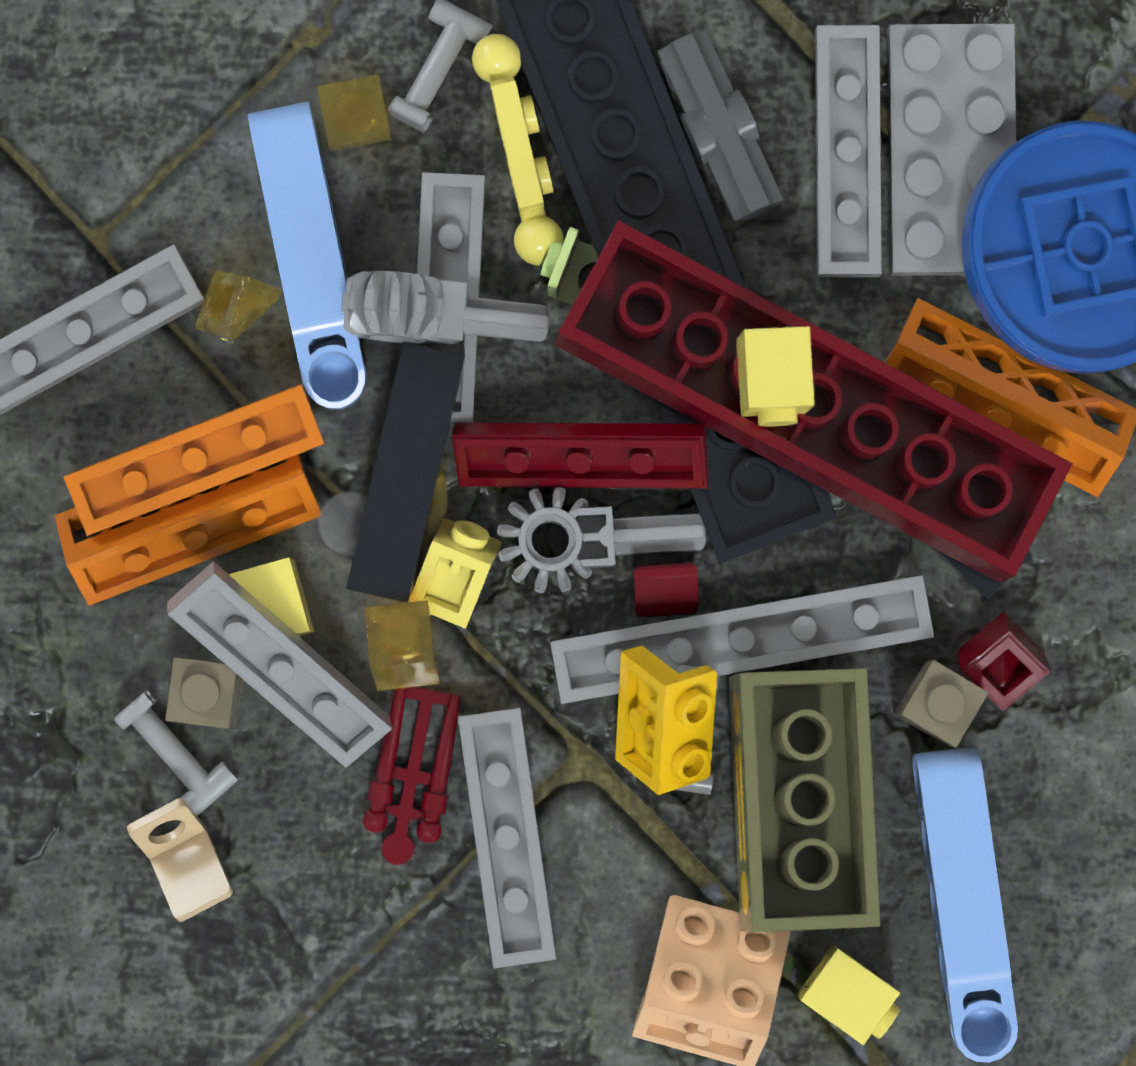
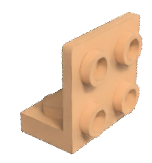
[632,895,791,1066]

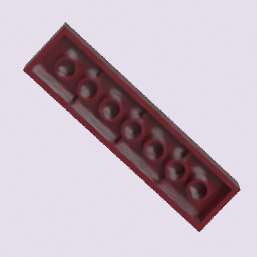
[553,220,1073,583]

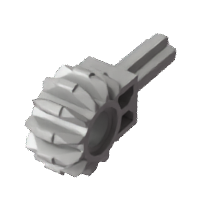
[341,270,550,346]
[497,487,706,594]

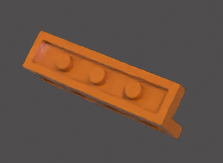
[885,298,1136,497]
[63,383,325,536]
[54,454,323,606]

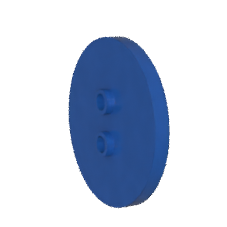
[962,121,1136,373]

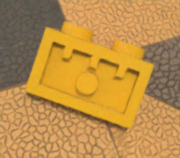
[615,645,717,795]

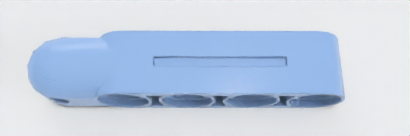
[248,101,367,410]
[912,746,1018,1063]

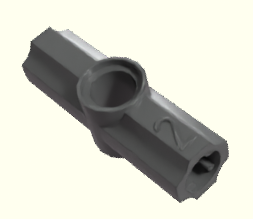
[657,30,783,224]

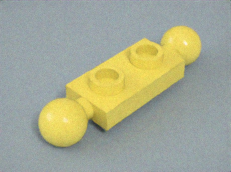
[472,34,564,265]

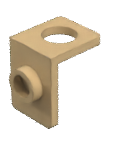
[127,798,233,922]

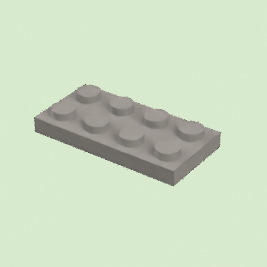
[887,24,1016,276]

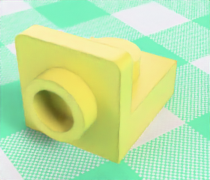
[407,519,501,629]

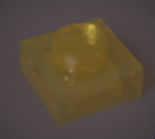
[317,74,392,151]

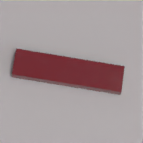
[452,422,710,488]

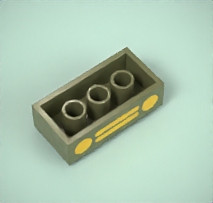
[728,668,880,932]

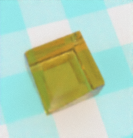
[195,270,283,343]

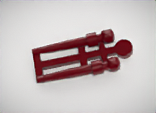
[363,684,461,865]

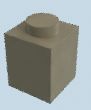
[165,657,243,729]
[894,660,989,748]

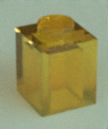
[364,600,440,691]

